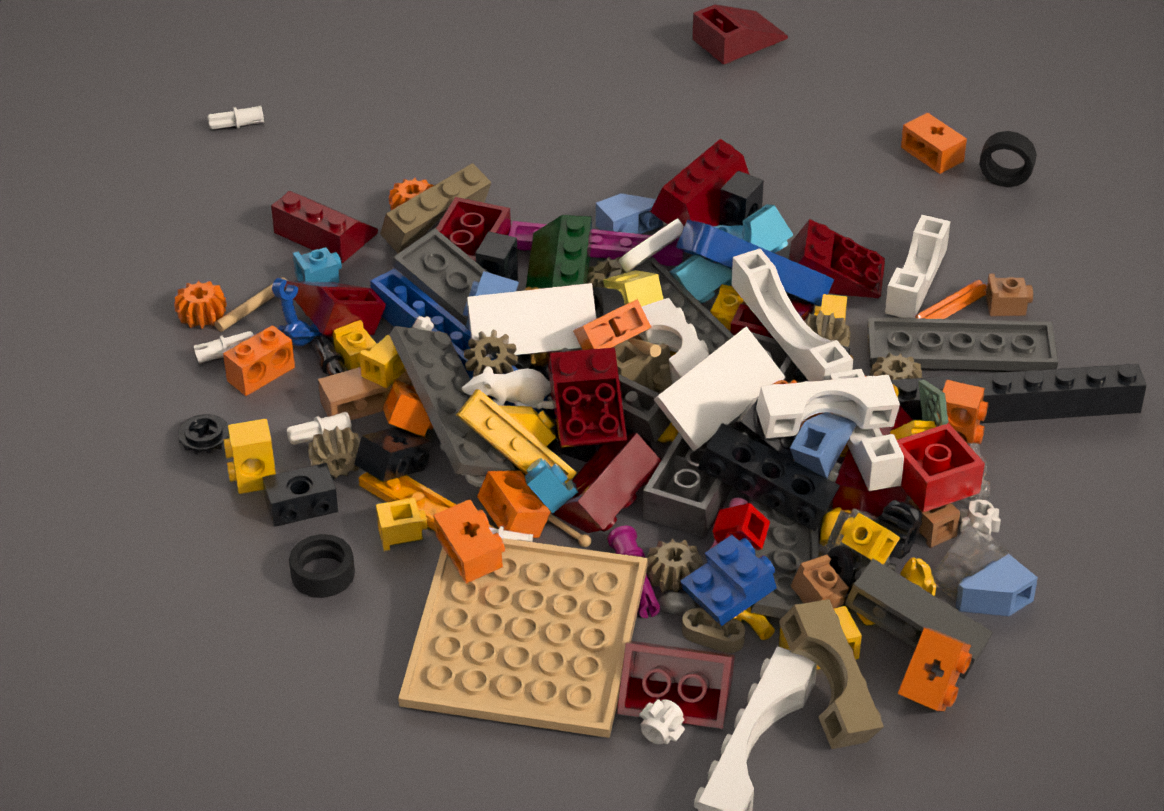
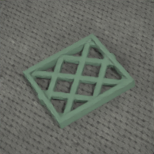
[918,380,948,427]

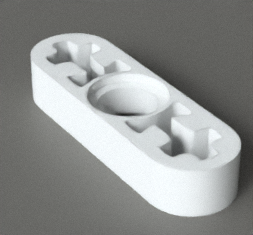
[618,218,684,273]

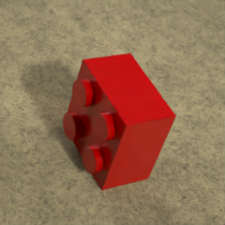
[896,423,985,512]

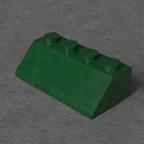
[526,215,592,289]

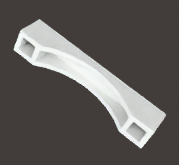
[732,249,853,382]
[694,646,817,811]

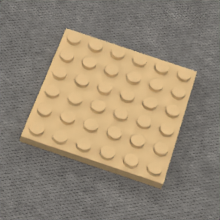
[398,538,648,738]

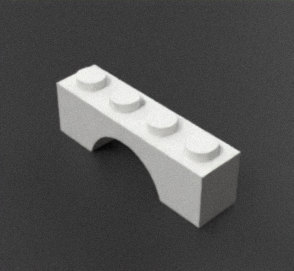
[885,215,951,318]
[639,298,709,384]
[829,369,904,491]
[756,375,900,438]

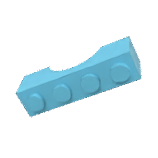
[669,204,793,304]

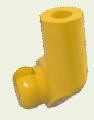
[819,508,852,547]
[734,606,775,640]

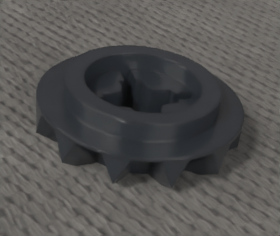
[178,414,229,454]
[827,546,860,594]

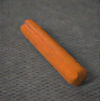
[915,280,987,319]

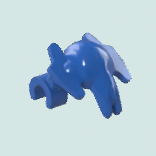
[272,278,324,347]

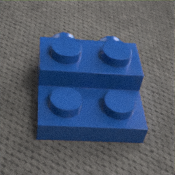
[680,535,777,626]

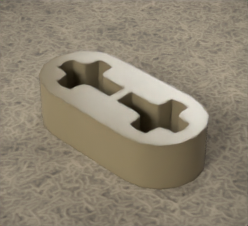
[682,608,746,653]

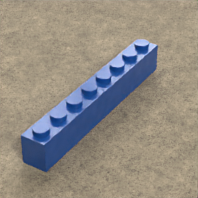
[370,268,548,415]

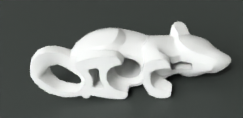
[461,366,554,410]

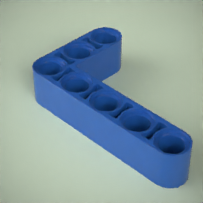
[676,220,834,306]

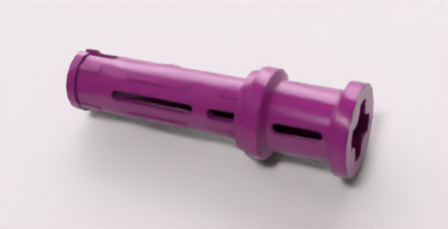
[607,525,661,618]

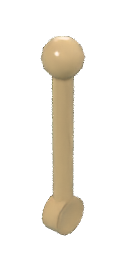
[548,514,591,547]

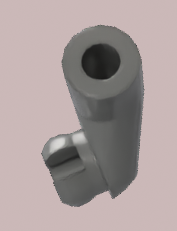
[659,592,700,616]

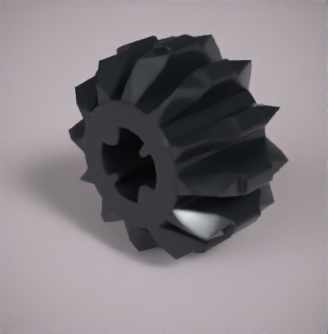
[877,500,922,559]

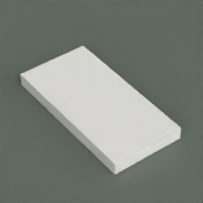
[466,283,596,359]
[654,326,786,451]

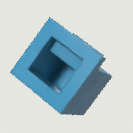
[293,247,342,283]
[525,458,578,513]

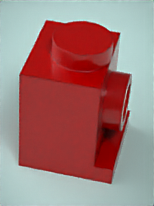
[712,503,770,550]

